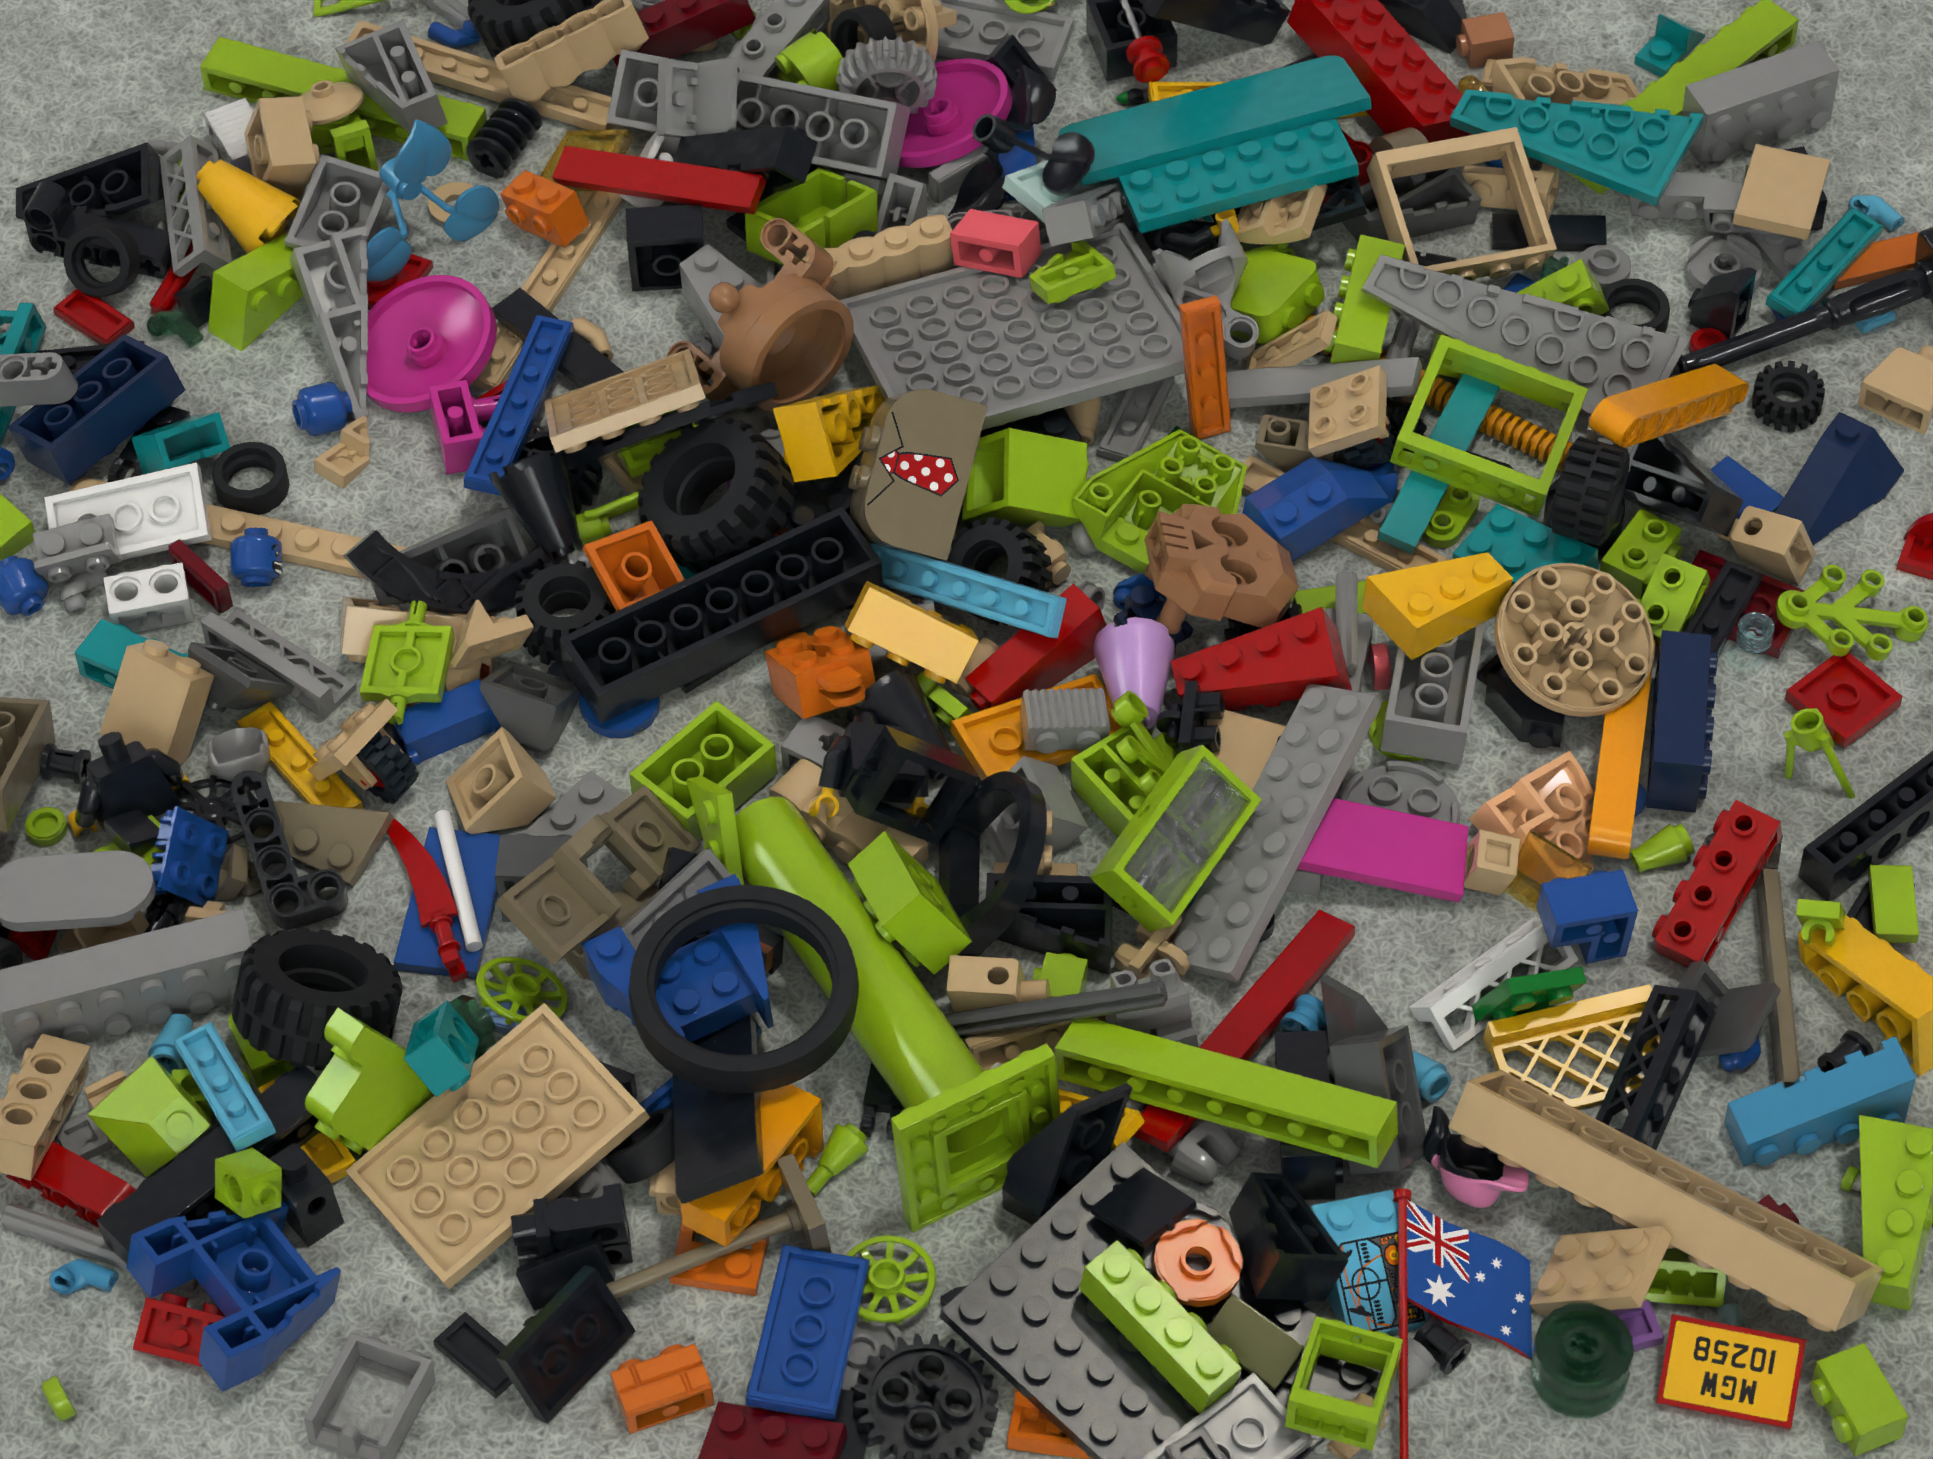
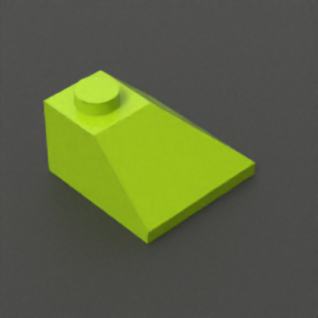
[87,1055,211,1177]

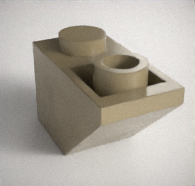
[1255,414,1338,473]

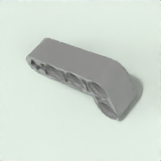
[0,352,78,407]

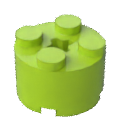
[774,29,843,91]

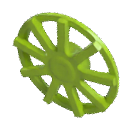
[474,957,568,1025]
[846,1235,937,1325]

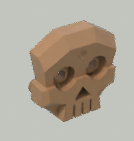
[1144,504,1299,634]

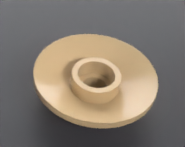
[301,80,364,125]

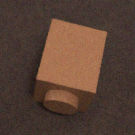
[1456,12,1515,69]

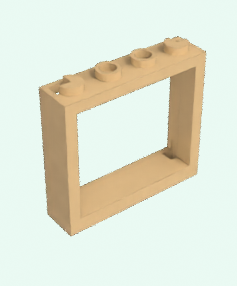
[1366,127,1557,281]

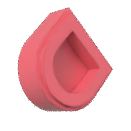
[1368,643,1391,690]

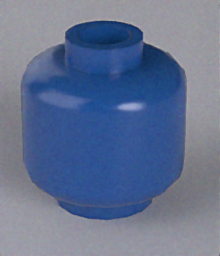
[292,382,352,436]
[0,556,49,616]

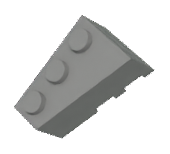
[335,20,448,134]
[679,244,763,351]

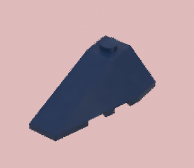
[1775,412,1904,545]

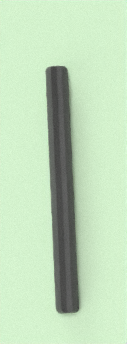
[944,981,1168,1038]

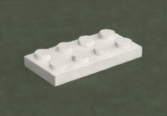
[44,462,212,561]

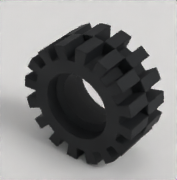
[1752,361,1825,432]

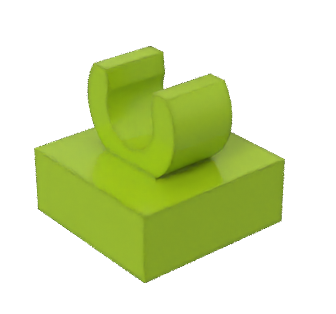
[1796,899,1846,946]

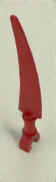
[384,811,469,983]

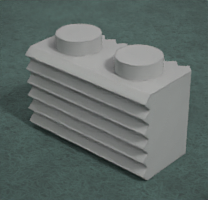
[1020,687,1110,754]

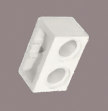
[103,562,194,633]

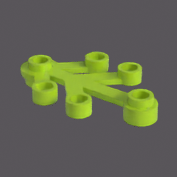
[1776,565,1929,661]
[1111,691,1178,795]

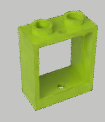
[1285,1316,1403,1451]

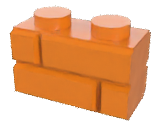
[610,1343,714,1434]

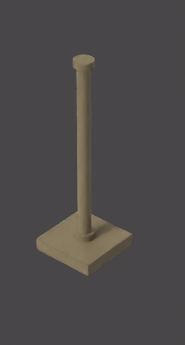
[606,1153,832,1299]

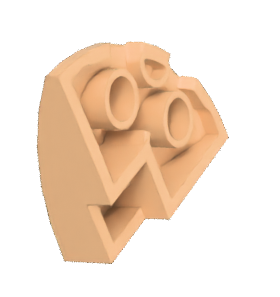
[1469,751,1595,883]

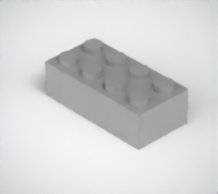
[1682,41,1840,165]
[1380,622,1485,764]

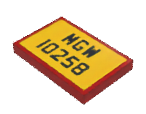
[1656,1314,1806,1429]

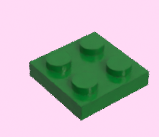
[1472,967,1587,1022]

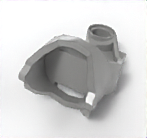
[1152,219,1259,359]

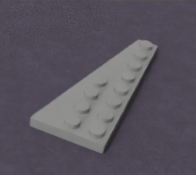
[1361,255,1689,417]

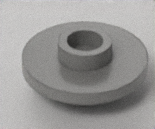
[1578,245,1631,288]

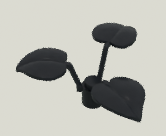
[948,65,1095,216]

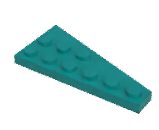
[1450,89,1704,206]

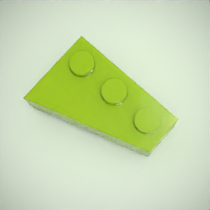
[208,232,303,352]
[1071,726,1150,838]

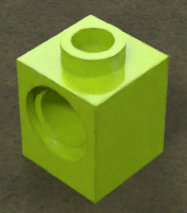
[215,1148,282,1219]

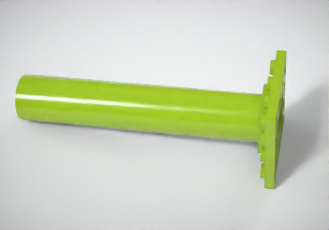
[735,797,1060,1233]

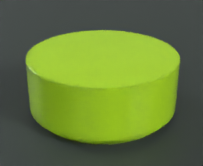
[25,807,68,847]
[41,1375,77,1421]

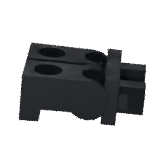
[511,1183,633,1266]

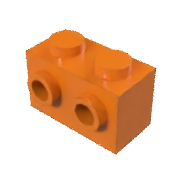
[500,170,590,248]

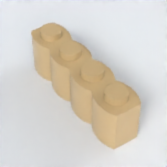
[494,0,649,103]
[803,215,954,300]
[769,759,929,865]

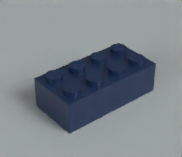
[8,334,186,484]
[1646,630,1718,813]

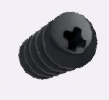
[466,98,543,179]

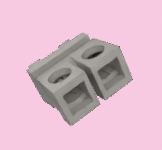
[1105,958,1199,1047]

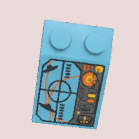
[1311,1190,1430,1338]

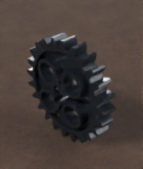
[852,1333,999,1459]

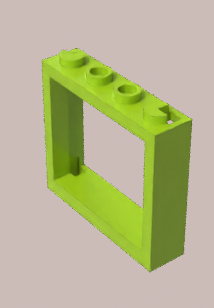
[1390,334,1588,517]

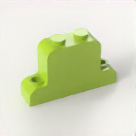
[1230,243,1325,345]
[305,1008,434,1155]

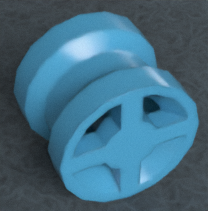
[1280,994,1327,1032]

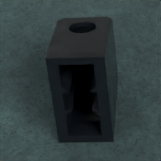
[269,1143,344,1247]

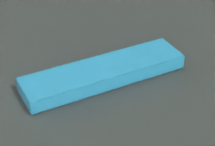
[173,1022,276,1152]

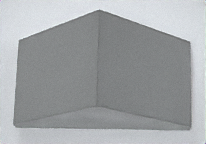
[874,173,927,234]

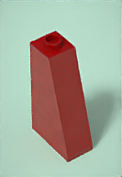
[965,583,1106,711]

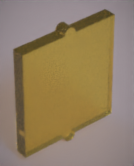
[1505,830,1592,913]

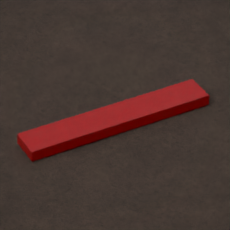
[552,146,767,215]

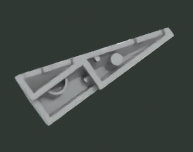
[290,226,368,421]

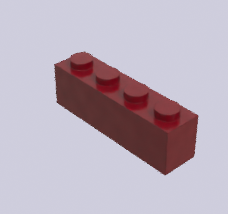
[612,0,756,68]

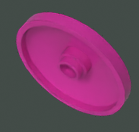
[899,58,1012,168]
[366,275,497,412]

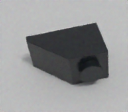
[1688,267,1757,339]
[1485,674,1566,748]

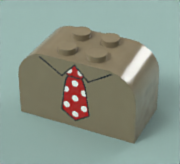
[848,389,988,561]

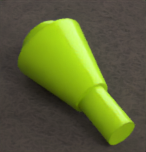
[806,1123,869,1197]

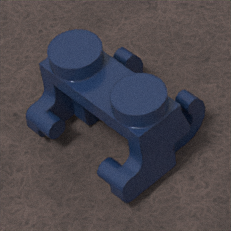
[1113,585,1193,653]

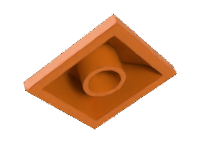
[582,520,685,611]

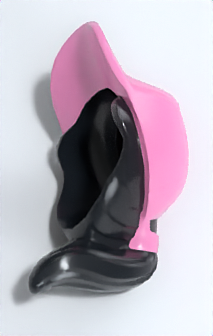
[1423,1106,1529,1208]

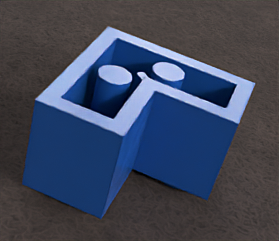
[1536,869,1638,964]

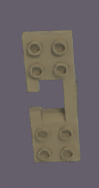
[495,785,701,966]

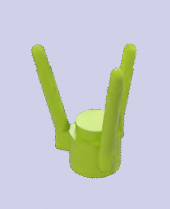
[576,491,640,545]
[1784,708,1855,799]

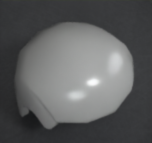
[208,727,270,782]

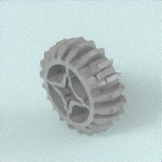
[837,35,938,114]

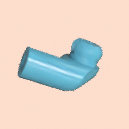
[1848,195,1905,232]

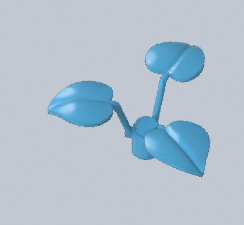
[367,119,499,281]

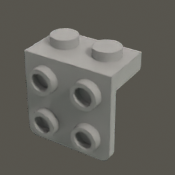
[657,57,739,138]

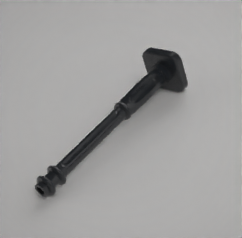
[1669,227,1933,378]

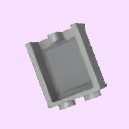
[304,1332,436,1459]

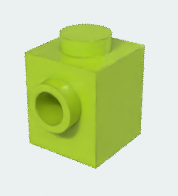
[1032,952,1088,998]

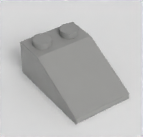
[285,154,391,248]

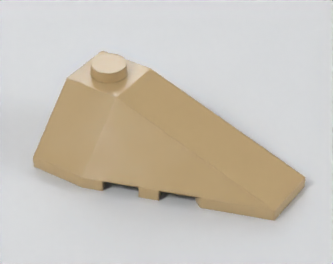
[1492,57,1640,105]
[340,596,502,663]

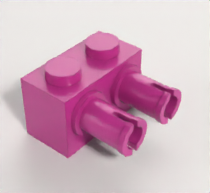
[428,380,501,475]

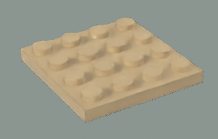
[544,348,706,453]

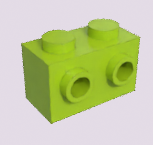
[1516,259,1609,315]
[1600,508,1684,599]
[1636,553,1711,645]
[1810,1342,1909,1457]

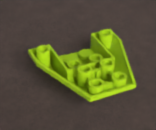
[1071,429,1247,574]

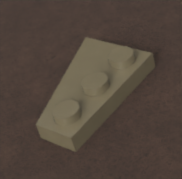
[253,801,394,887]

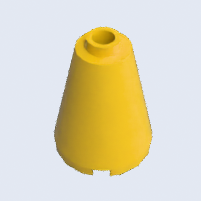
[196,159,301,253]

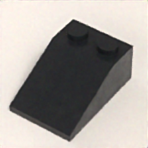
[1002,1083,1132,1218]

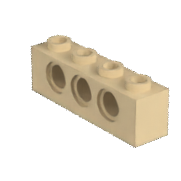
[0,1033,91,1181]

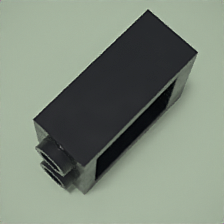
[844,725,979,845]

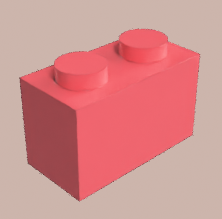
[950,209,1042,278]

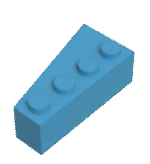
[1724,1036,1916,1166]

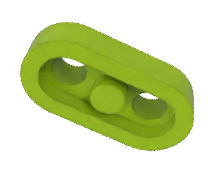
[1423,485,1480,548]

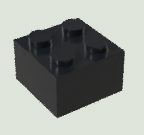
[626,204,706,292]

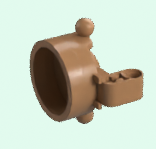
[666,218,854,413]

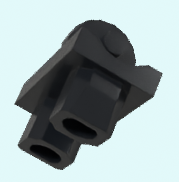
[1156,681,1225,753]

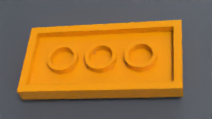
[950,673,1122,781]

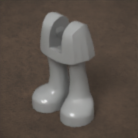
[1126,1099,1240,1185]

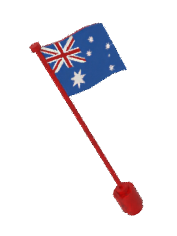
[1394,1188,1532,1459]

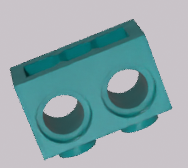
[404,1000,479,1097]

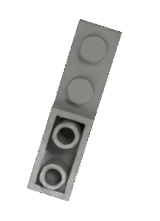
[1629,172,1771,235]

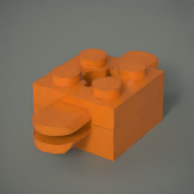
[765,626,875,719]

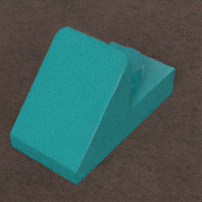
[1634,14,1705,77]

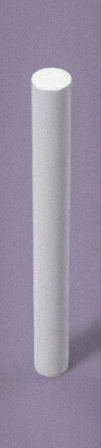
[434,810,483,952]

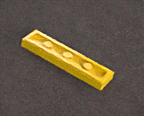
[237,701,364,809]

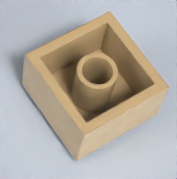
[244,96,320,198]

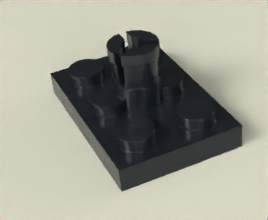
[496,1265,635,1424]

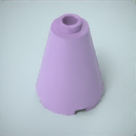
[1094,617,1175,730]

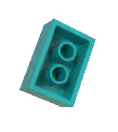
[1452,504,1598,586]

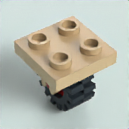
[1308,365,1395,469]
[308,699,418,804]

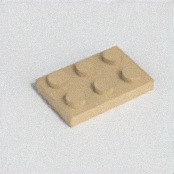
[1529,1226,1672,1315]

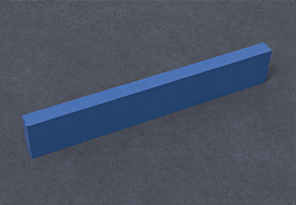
[464,315,574,496]

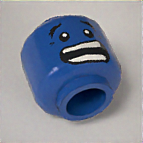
[230,528,282,587]

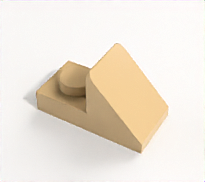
[451,600,534,669]

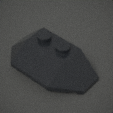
[1378,0,1467,54]

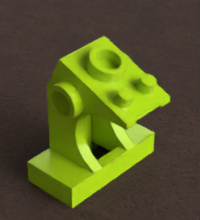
[310,111,379,171]

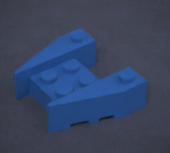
[582,874,774,1042]
[126,1202,341,1392]

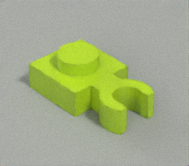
[917,672,971,729]

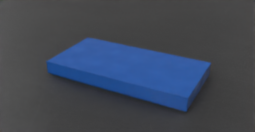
[393,827,500,979]
[746,1244,870,1421]

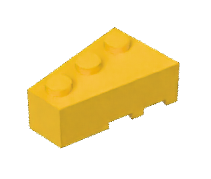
[1362,552,1513,660]
[845,581,979,684]

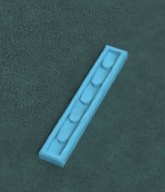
[871,543,1067,638]

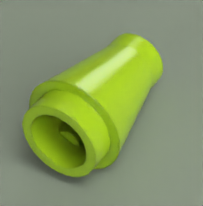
[1629,823,1695,874]

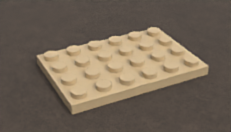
[345,1003,650,1290]

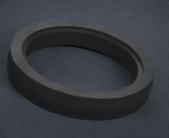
[629,885,859,1093]

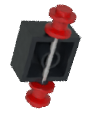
[1086,0,1178,83]

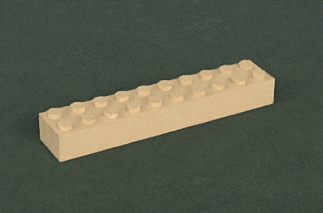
[1448,1070,1884,1332]

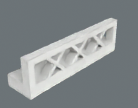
[1409,917,1578,1051]

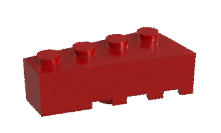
[1171,607,1352,711]

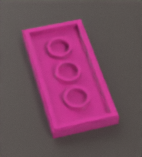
[1297,798,1468,903]

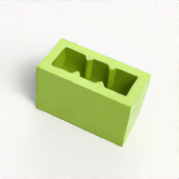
[1644,1247,1726,1308]

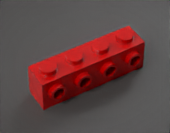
[1652,800,1782,968]

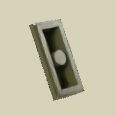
[1207,1295,1304,1391]

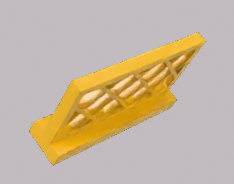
[1483,984,1661,1109]

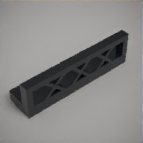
[1595,985,1716,1150]

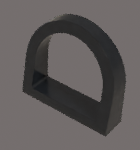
[939,771,1047,957]

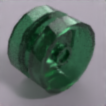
[1530,1303,1634,1418]

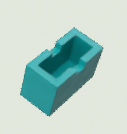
[131,412,230,475]

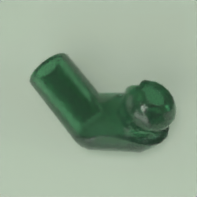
[147,310,204,348]

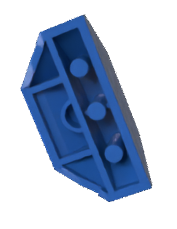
[1242,457,1390,562]

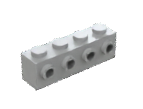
[728,0,830,80]

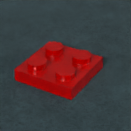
[1785,653,1903,749]

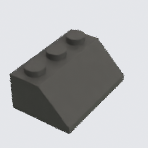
[1327,1025,1426,1175]

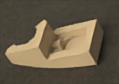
[314,415,370,489]

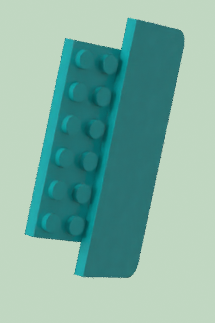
[1059,56,1372,234]

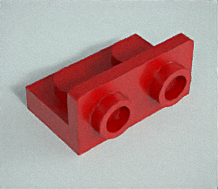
[132,1292,226,1367]

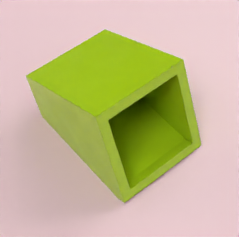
[962,428,1089,527]

